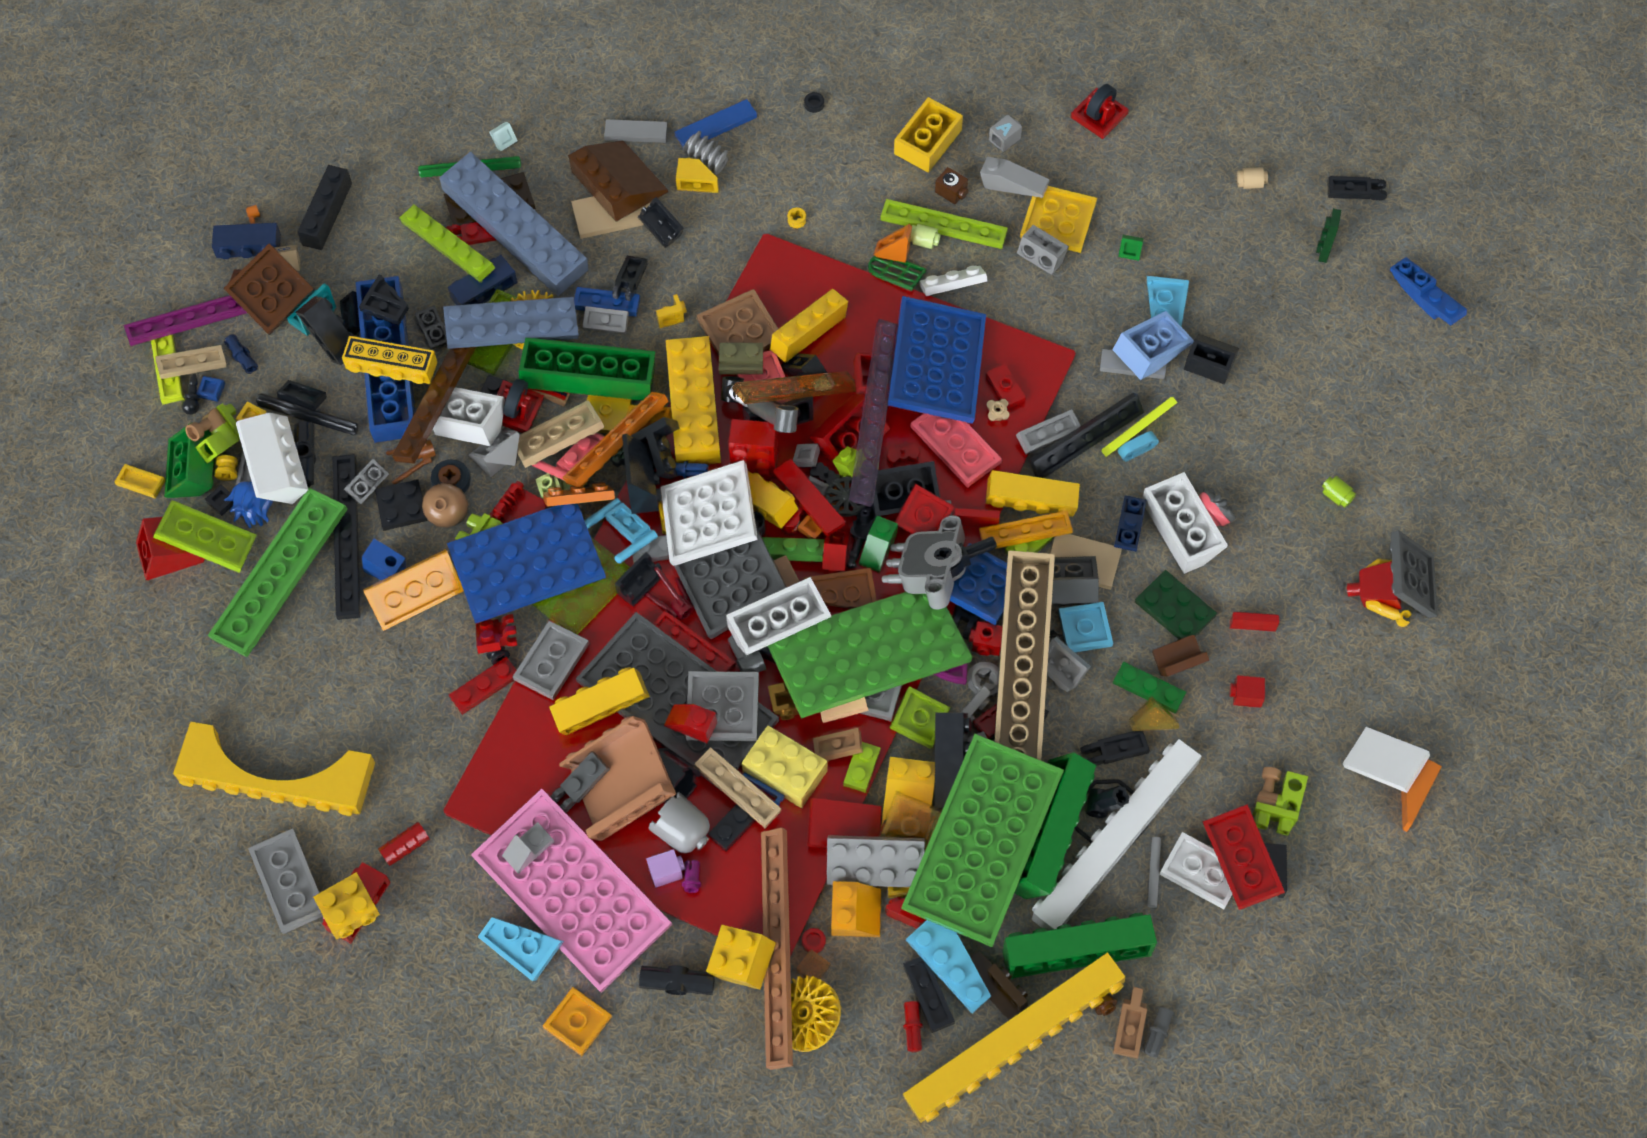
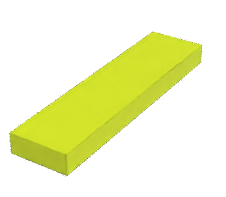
[151,334,184,405]
[1101,397,1178,457]

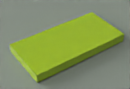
[153,500,257,573]

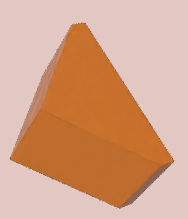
[874,224,912,263]

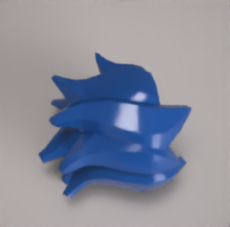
[224,480,273,529]

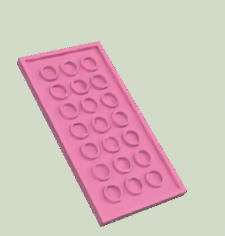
[471,789,673,993]

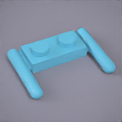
[584,498,658,563]

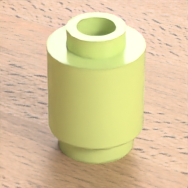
[910,224,941,249]

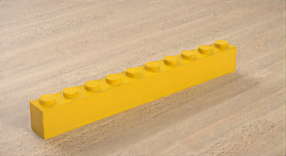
[903,952,1125,1123]

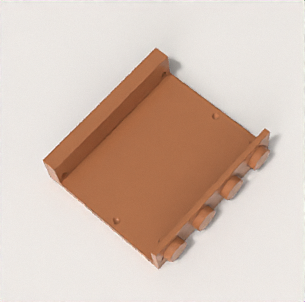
[559,716,676,841]

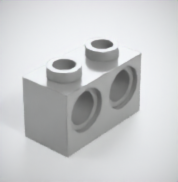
[1017,225,1069,275]

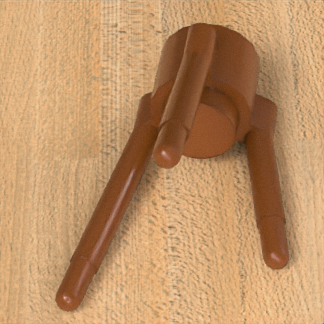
[386,439,436,485]

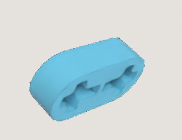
[1118,431,1159,462]

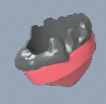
[1198,487,1236,527]

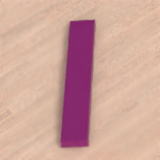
[123,295,247,346]

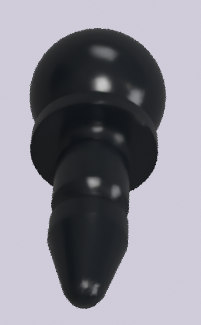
[181,374,199,415]

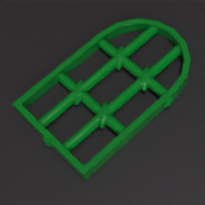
[868,256,927,291]

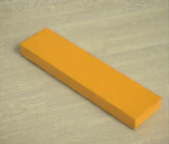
[979,510,1073,549]

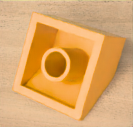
[831,881,881,937]

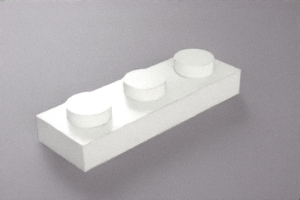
[920,266,987,296]

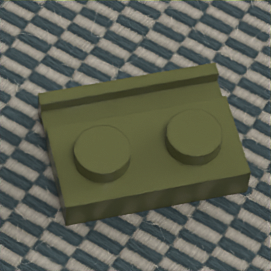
[719,343,763,374]

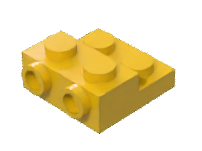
[313,872,380,940]

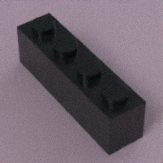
[297,165,352,250]
[935,712,972,808]

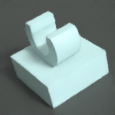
[489,122,518,151]

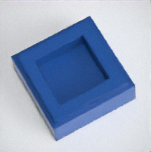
[196,376,225,402]

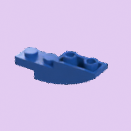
[1390,257,1467,326]

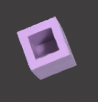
[646,849,685,888]

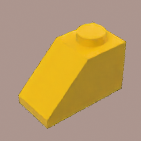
[676,158,719,193]

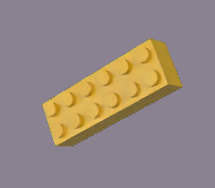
[666,336,721,464]

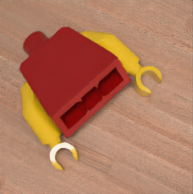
[1347,558,1411,627]

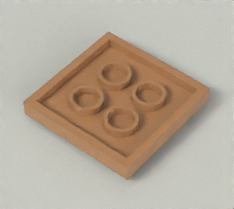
[696,289,778,356]

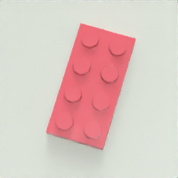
[911,413,1002,488]

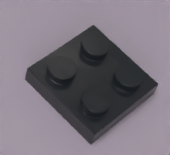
[375,479,427,531]

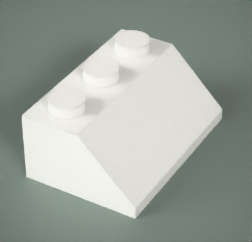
[433,387,505,446]

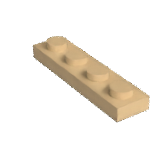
[694,747,781,828]

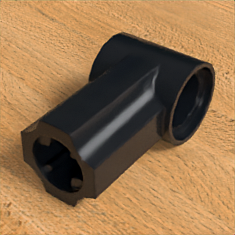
[1086,786,1129,818]

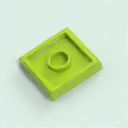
[889,686,951,749]

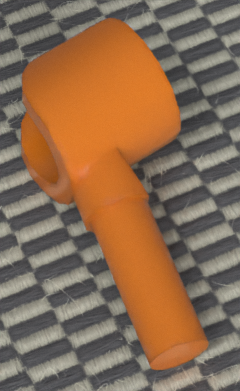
[246,205,260,224]

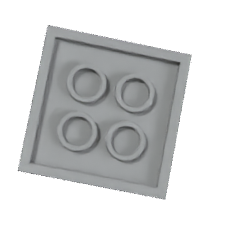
[686,671,759,741]

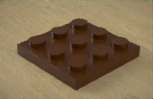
[223,243,315,335]

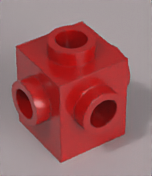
[969,621,1002,656]

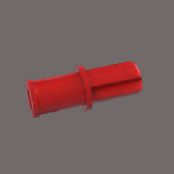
[903,1001,923,1052]

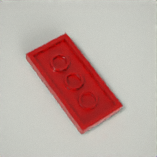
[1203,804,1285,910]

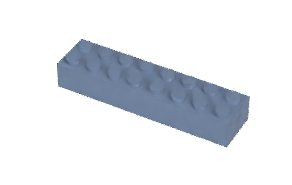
[439,151,589,296]

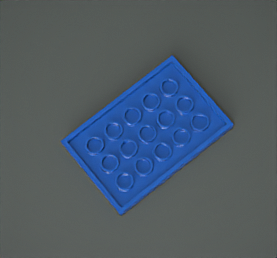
[887,296,986,424]
[447,503,606,624]

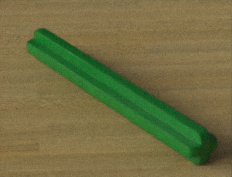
[418,156,521,178]

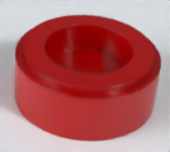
[801,928,826,954]

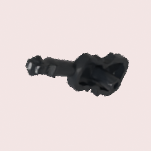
[846,498,877,569]

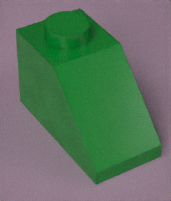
[859,516,898,573]

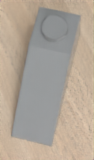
[980,157,1050,198]

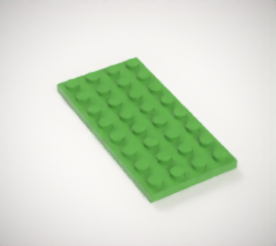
[768,592,972,718]
[901,734,1064,947]

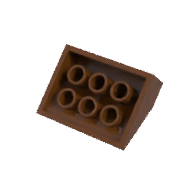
[568,141,668,222]

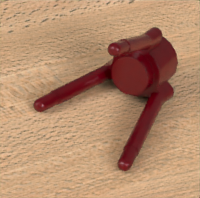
[645,567,695,619]

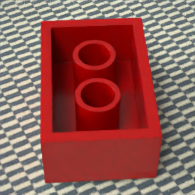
[729,419,778,480]

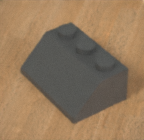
[1052,556,1099,605]

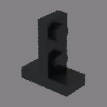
[631,417,680,479]

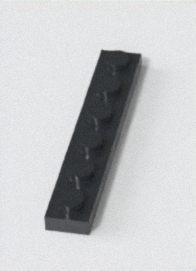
[1029,393,1144,478]

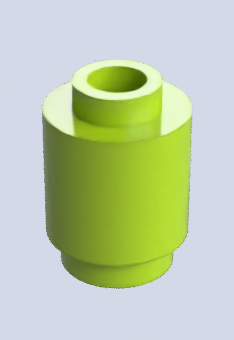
[1322,476,1356,508]

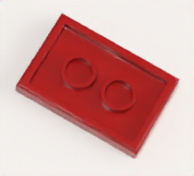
[808,798,881,849]

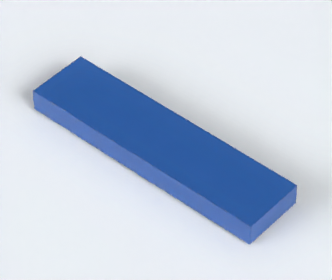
[675,99,757,147]

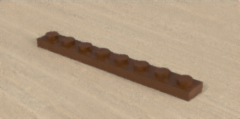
[392,347,476,464]

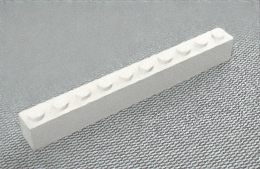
[1032,739,1201,931]

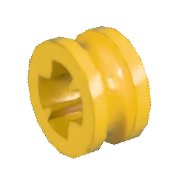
[787,207,806,229]

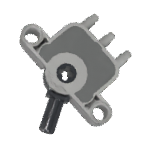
[882,515,997,609]

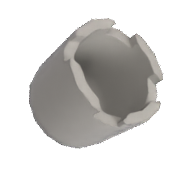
[649,792,710,853]

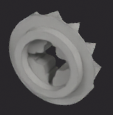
[967,662,999,696]

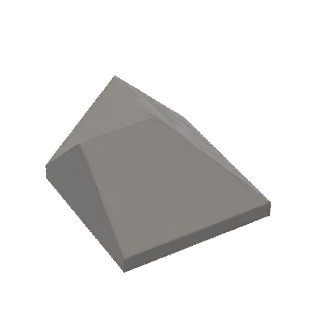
[469,428,519,477]

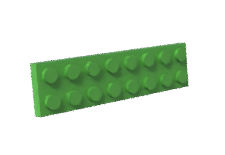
[208,488,347,657]

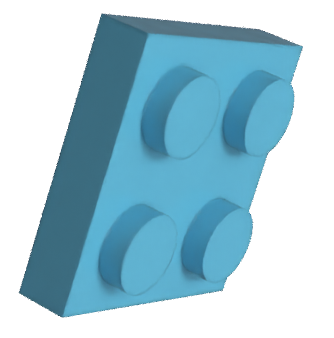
[1058,602,1113,652]

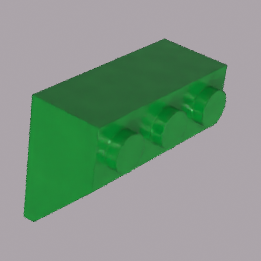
[164,422,215,498]

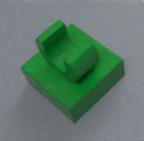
[1118,235,1144,261]

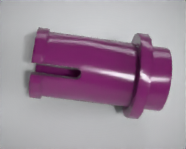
[682,860,701,893]

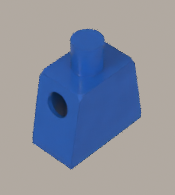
[362,539,406,580]

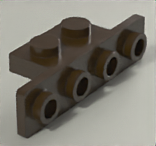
[970,951,1029,1021]

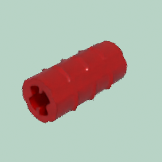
[378,822,430,866]

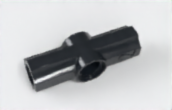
[294,421,316,488]
[639,965,715,995]

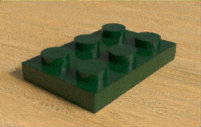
[1135,570,1217,640]

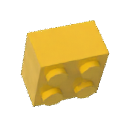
[706,925,776,990]

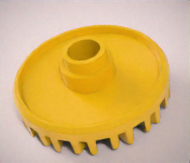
[791,975,841,1052]

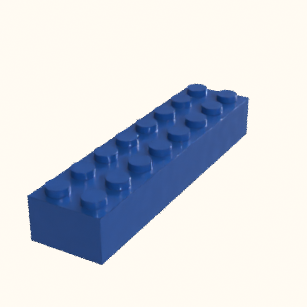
[356,276,416,443]

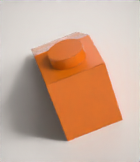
[1401,759,1442,832]

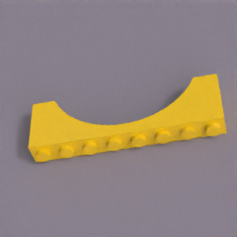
[173,721,375,816]

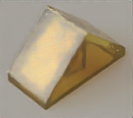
[1129,696,1179,731]

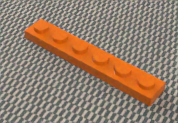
[562,392,669,488]

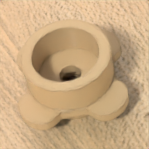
[987,399,1009,421]

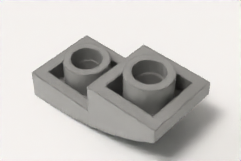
[344,459,389,504]

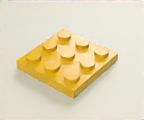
[1020,186,1097,253]

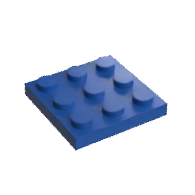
[950,543,1007,625]

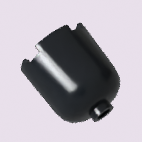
[658,748,700,804]

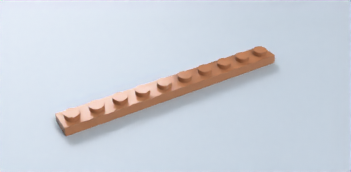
[761,828,793,1070]

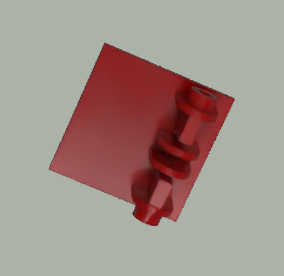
[489,481,547,524]

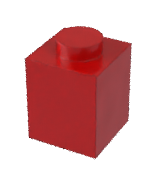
[1229,675,1265,708]

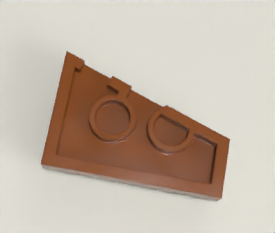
[803,568,877,609]

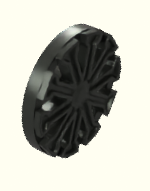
[825,476,868,517]

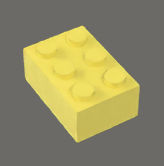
[742,725,828,808]

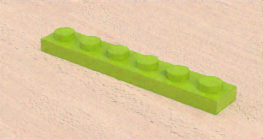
[881,199,1008,249]
[399,204,495,282]

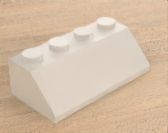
[236,413,308,504]
[1142,472,1228,574]
[726,577,831,655]

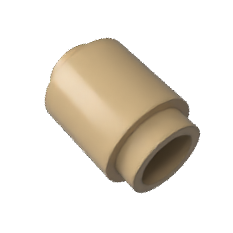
[1237,167,1268,189]

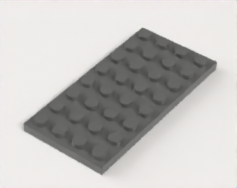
[576,612,779,790]

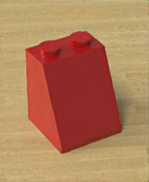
[136,517,205,580]

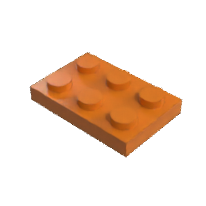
[543,482,615,507]

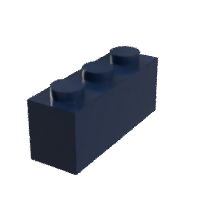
[212,223,281,259]
[448,255,518,305]

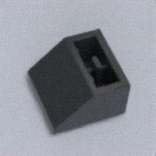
[1184,334,1239,385]

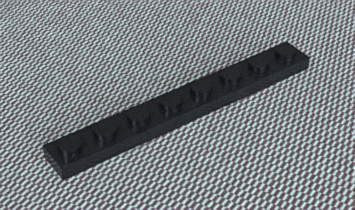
[332,454,360,620]

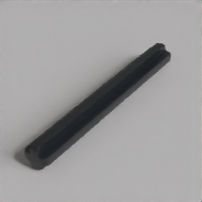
[256,394,358,435]

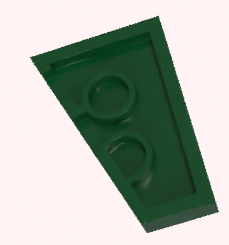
[1316,208,1342,263]

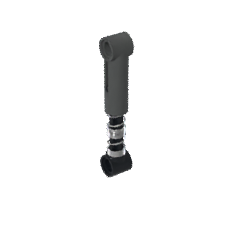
[721,376,798,433]

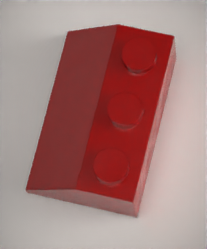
[809,394,890,463]

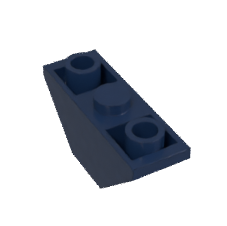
[1114,495,1147,552]

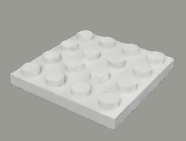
[661,460,758,566]

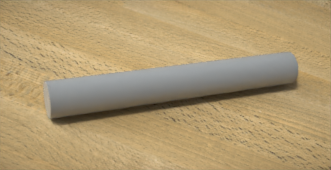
[1147,837,1161,908]

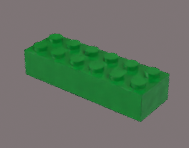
[519,337,655,400]
[1014,752,1096,899]
[1002,913,1157,979]

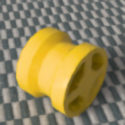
[214,455,238,481]

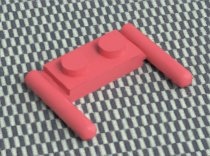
[532,433,605,480]

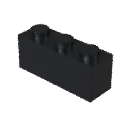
[295,296,355,365]

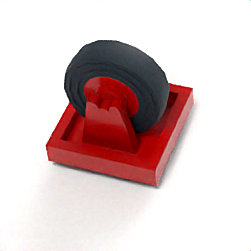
[1070,84,1129,139]
[497,379,544,433]

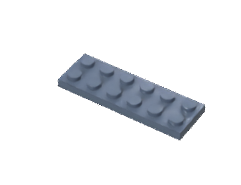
[443,297,579,349]

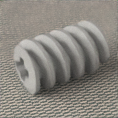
[683,131,728,175]

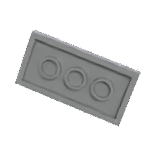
[248,828,323,934]
[827,835,925,887]

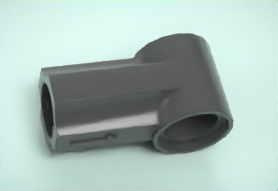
[728,636,766,672]

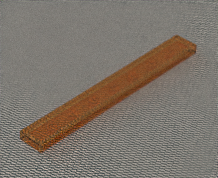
[732,371,856,404]

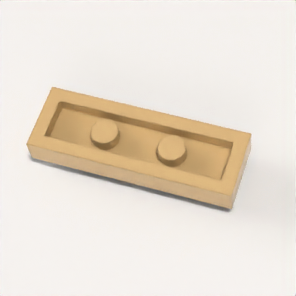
[156,345,226,379]

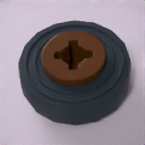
[430,459,471,493]

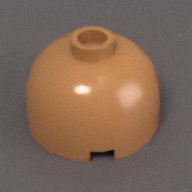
[422,483,468,528]

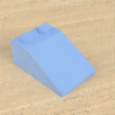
[1112,311,1194,380]

